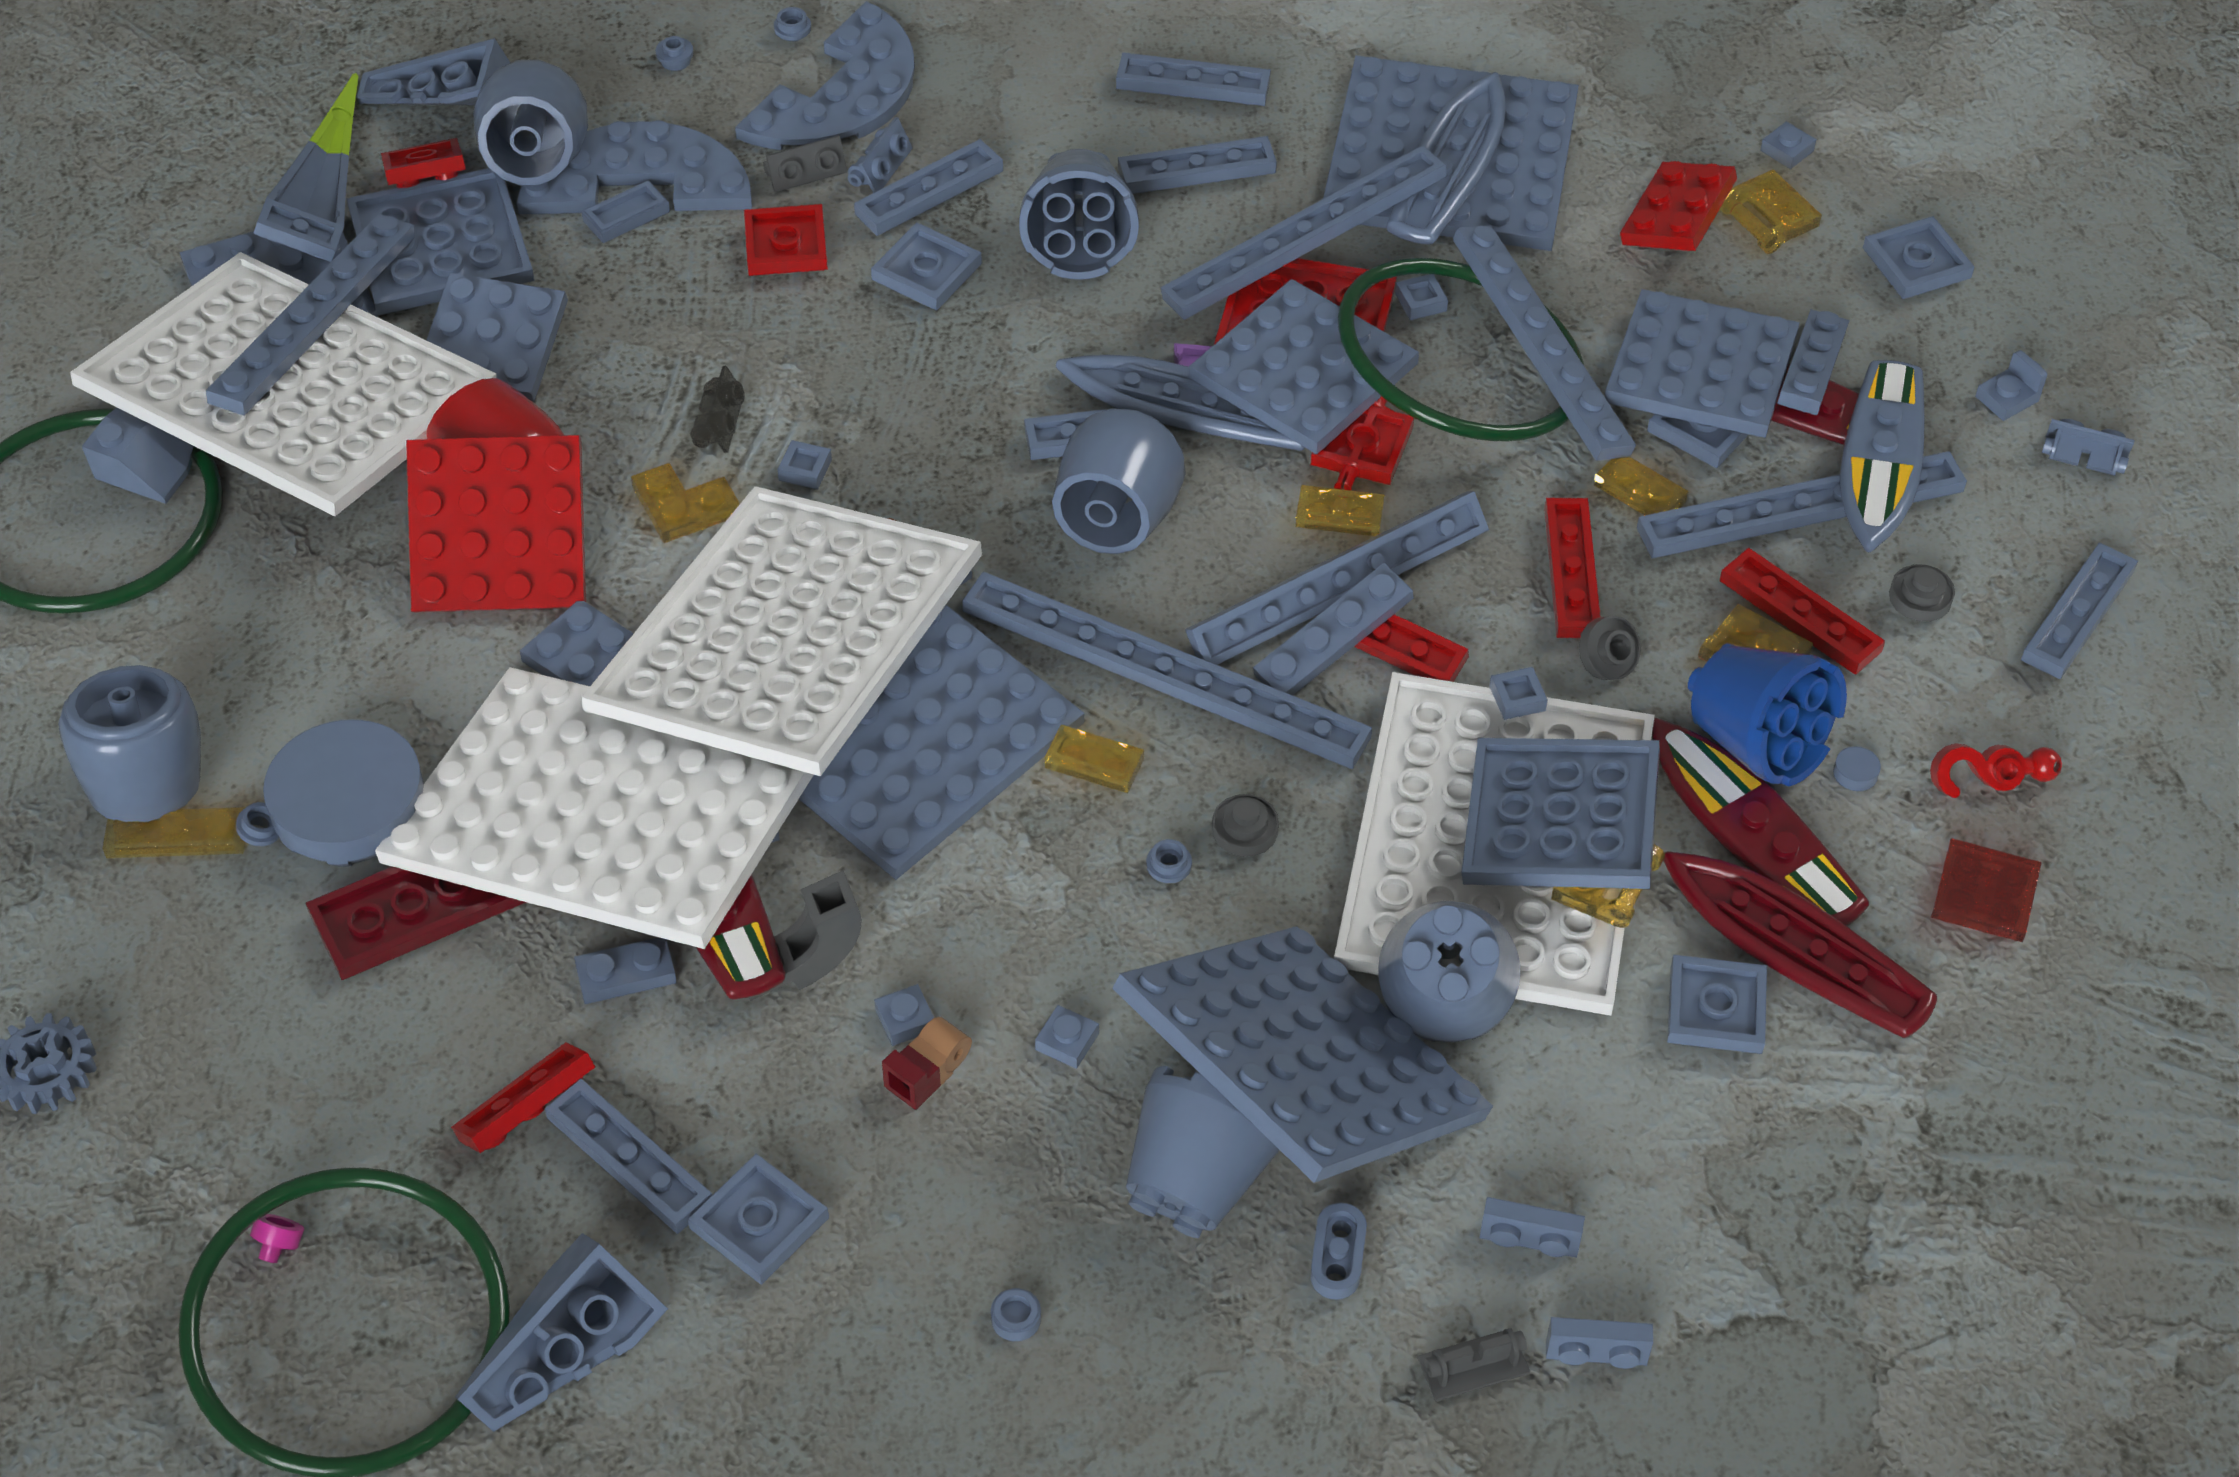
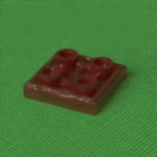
[1931,838,2042,943]

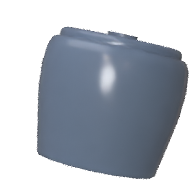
[473,60,588,185]
[1052,408,1186,554]
[58,665,201,823]

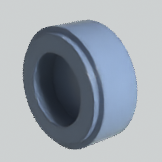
[1833,746,1881,791]
[991,1288,1041,1341]

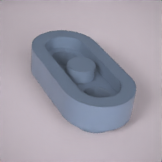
[1310,1203,1367,1300]

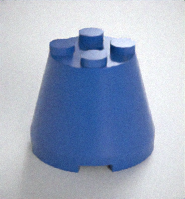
[1688,643,1847,787]

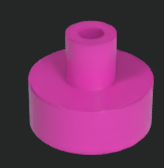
[250,1214,305,1263]

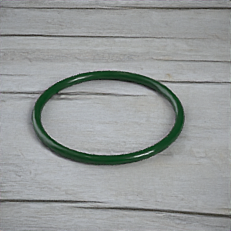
[1338,258,1585,442]
[0,408,222,614]
[178,1167,510,1477]

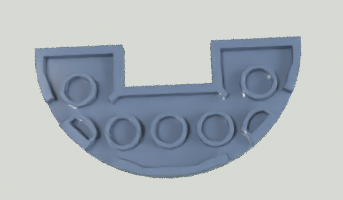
[735,1,915,150]
[517,120,752,214]

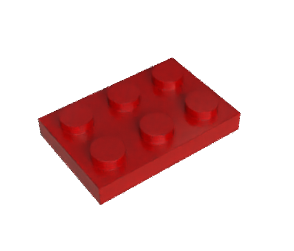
[1620,161,1737,251]

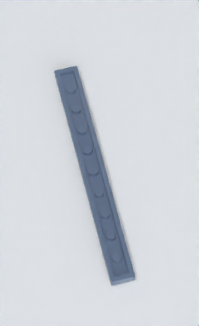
[962,572,1372,769]

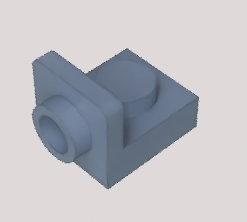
[1975,350,2047,421]

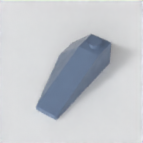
[356,38,510,106]
[82,408,194,504]
[455,1233,668,1432]

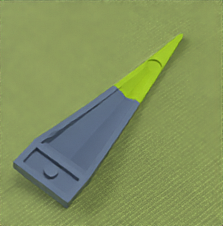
[253,73,358,262]

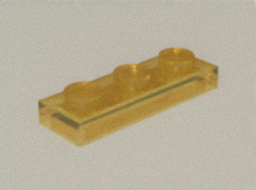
[102,807,245,858]

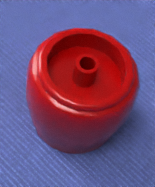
[427,378,565,439]

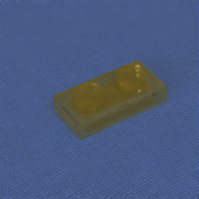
[1594,457,1688,515]
[1295,485,1385,537]
[1045,725,1144,793]

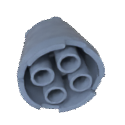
[1019,149,1139,280]
[1378,901,1520,1042]
[1126,1066,1279,1238]

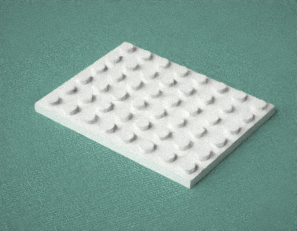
[70,252,496,516]
[581,486,982,776]
[375,667,814,949]
[1334,672,1655,1016]

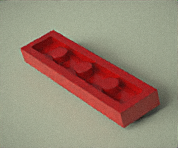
[1544,498,1601,638]
[1719,547,1885,675]

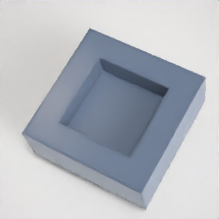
[1760,121,1817,169]
[1395,274,1448,320]
[777,440,832,490]
[1489,667,1548,720]
[874,984,934,1046]
[1035,1005,1099,1069]

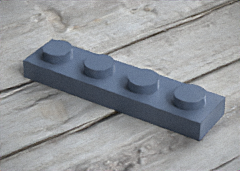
[1116,53,1271,106]
[1118,136,1277,194]
[854,139,1003,236]
[1777,309,1849,415]
[2021,542,2138,679]
[1253,563,1414,695]
[545,1079,712,1234]

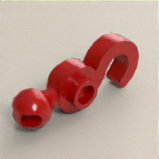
[1930,743,2062,798]

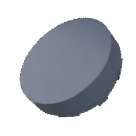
[263,720,424,867]

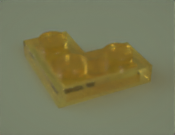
[631,463,740,543]

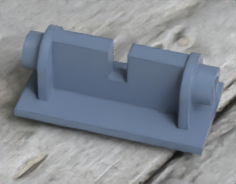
[848,117,913,193]
[2042,419,2135,476]

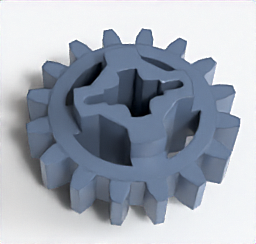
[0,1013,97,1114]

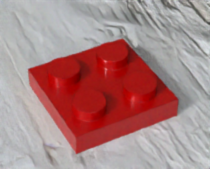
[381,138,466,188]
[744,204,828,276]

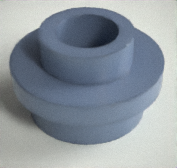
[774,7,811,41]
[655,36,693,71]
[236,802,279,846]
[1146,839,1192,883]

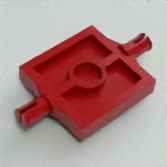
[1311,396,1414,495]

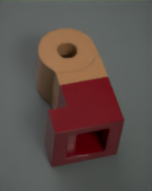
[882,1017,972,1110]

